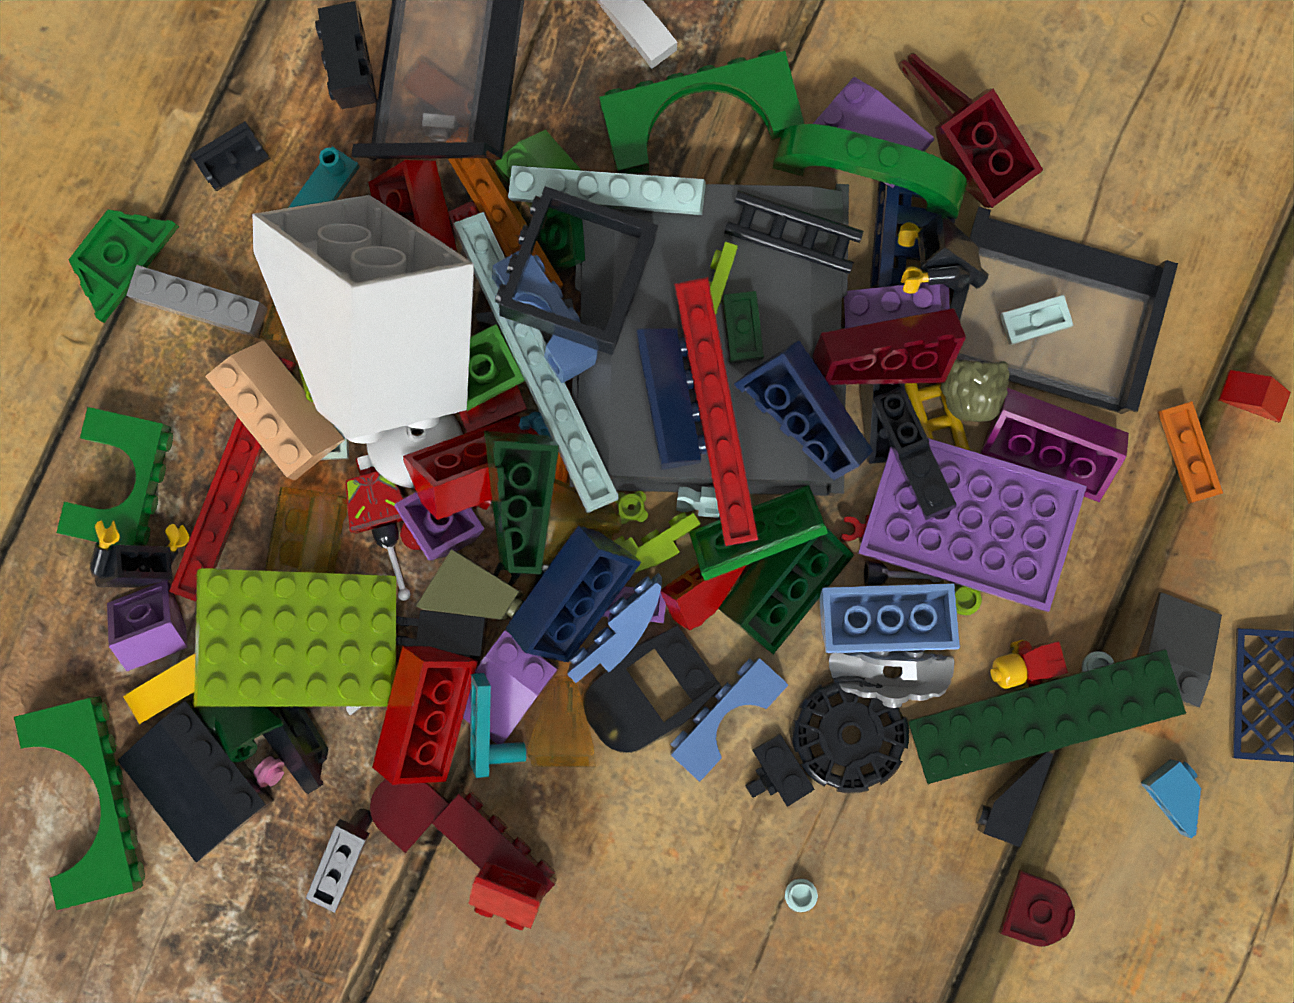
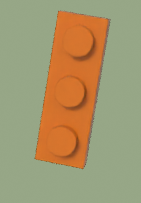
[1158,401,1223,504]

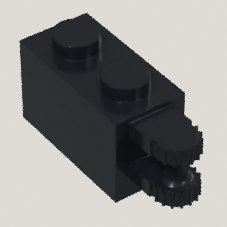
[396,610,488,659]

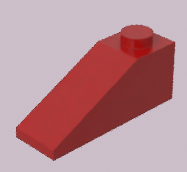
[660,564,746,631]

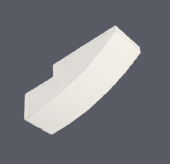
[596,0,677,69]

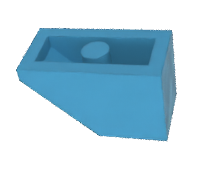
[1141,759,1201,838]

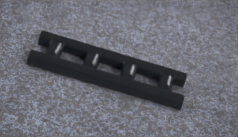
[724,190,864,274]

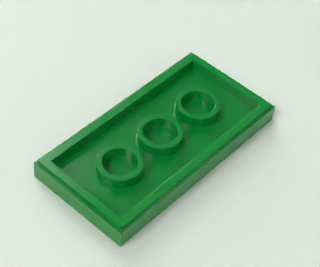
[689,485,828,581]

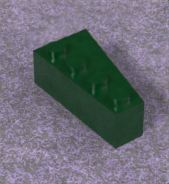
[484,431,559,574]

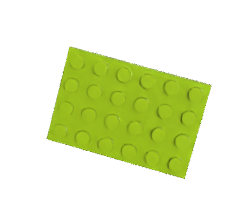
[194,569,396,707]

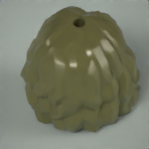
[940,359,1009,422]

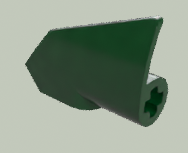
[193,696,284,762]

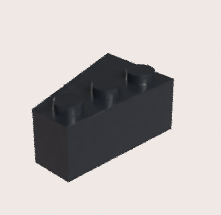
[315,1,378,110]

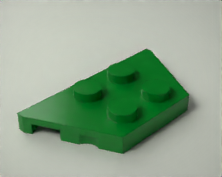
[68,209,179,323]

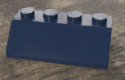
[637,328,707,470]
[506,526,642,663]

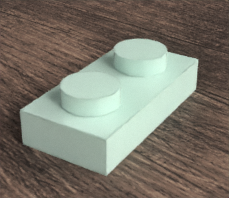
[1000,295,1074,346]

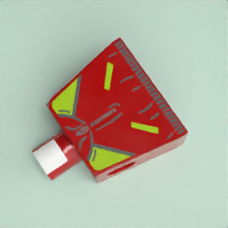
[345,455,406,534]

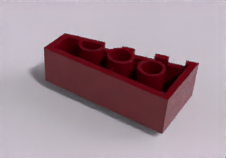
[813,308,966,385]

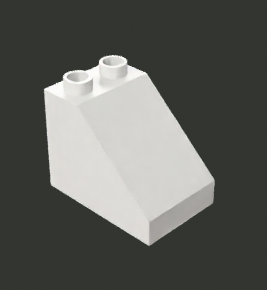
[253,195,474,443]

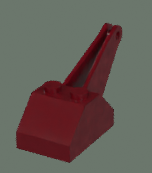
[898,53,1043,208]

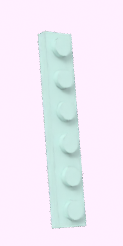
[508,166,706,215]

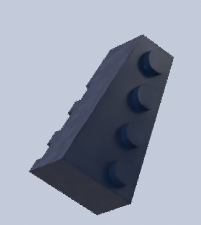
[734,340,873,480]

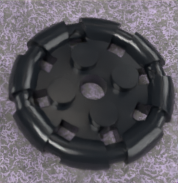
[792,676,909,794]

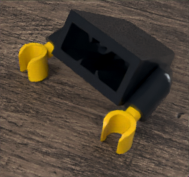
[897,212,989,294]
[90,521,190,588]

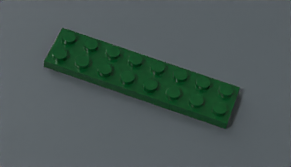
[908,648,1187,784]

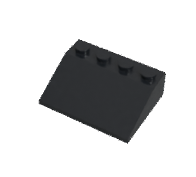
[117,700,274,862]

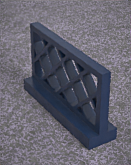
[1232,628,1294,762]

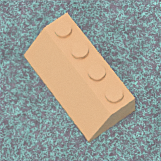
[205,340,345,480]

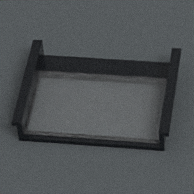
[351,0,524,161]
[950,207,1178,414]

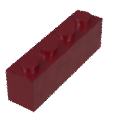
[432,791,557,896]

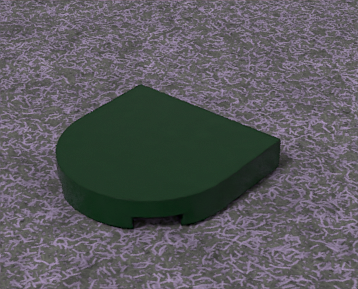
[538,208,586,274]

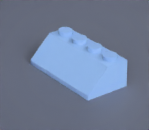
[819,584,960,653]

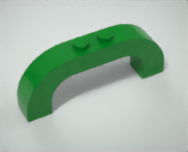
[773,124,967,219]

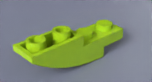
[613,512,700,573]

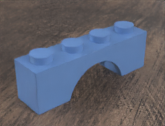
[492,250,598,384]
[670,658,788,782]

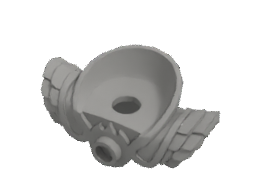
[829,650,955,708]

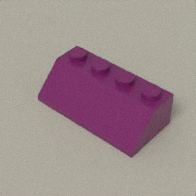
[979,388,1129,502]

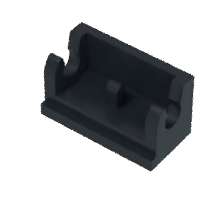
[190,121,270,192]

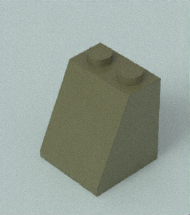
[416,549,524,620]

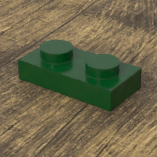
[723,291,764,362]

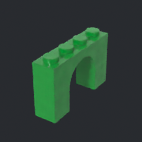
[56,407,173,546]

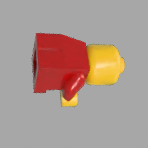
[991,640,1068,689]

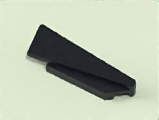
[262,707,329,794]

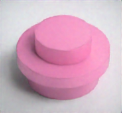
[253,756,284,787]

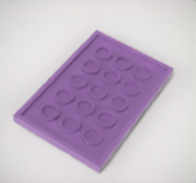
[858,438,1087,612]

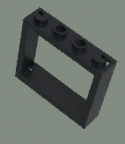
[495,186,658,355]

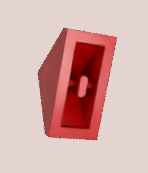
[1218,370,1291,423]

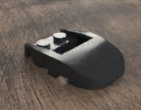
[583,624,722,753]

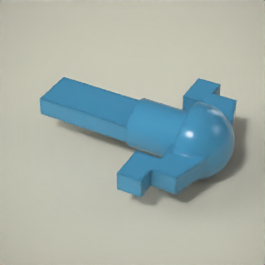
[518,412,552,439]

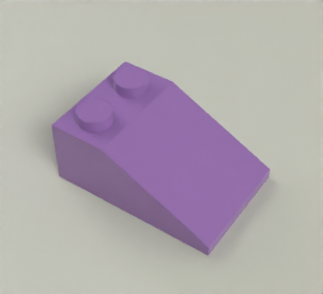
[813,77,934,188]
[463,630,559,744]

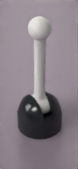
[371,523,411,601]
[863,560,942,586]

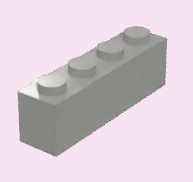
[126,265,268,339]

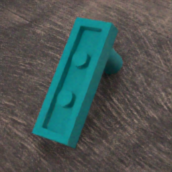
[288,146,360,208]
[470,673,526,778]

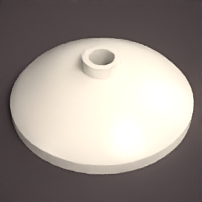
[366,414,463,488]

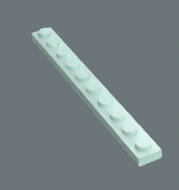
[454,212,619,513]

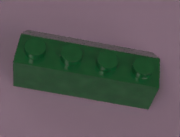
[718,527,854,655]

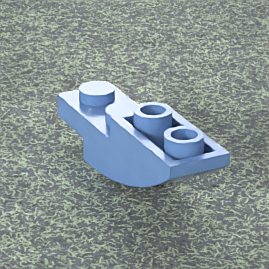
[567,573,662,683]

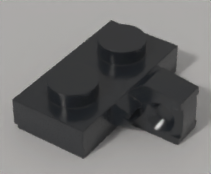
[745,733,815,807]

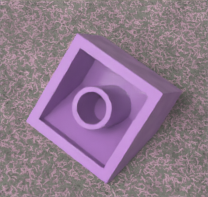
[394,492,484,561]
[107,580,188,671]

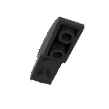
[872,385,957,520]

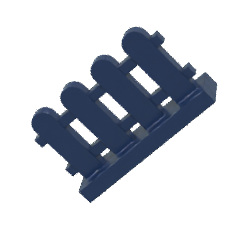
[870,181,955,288]

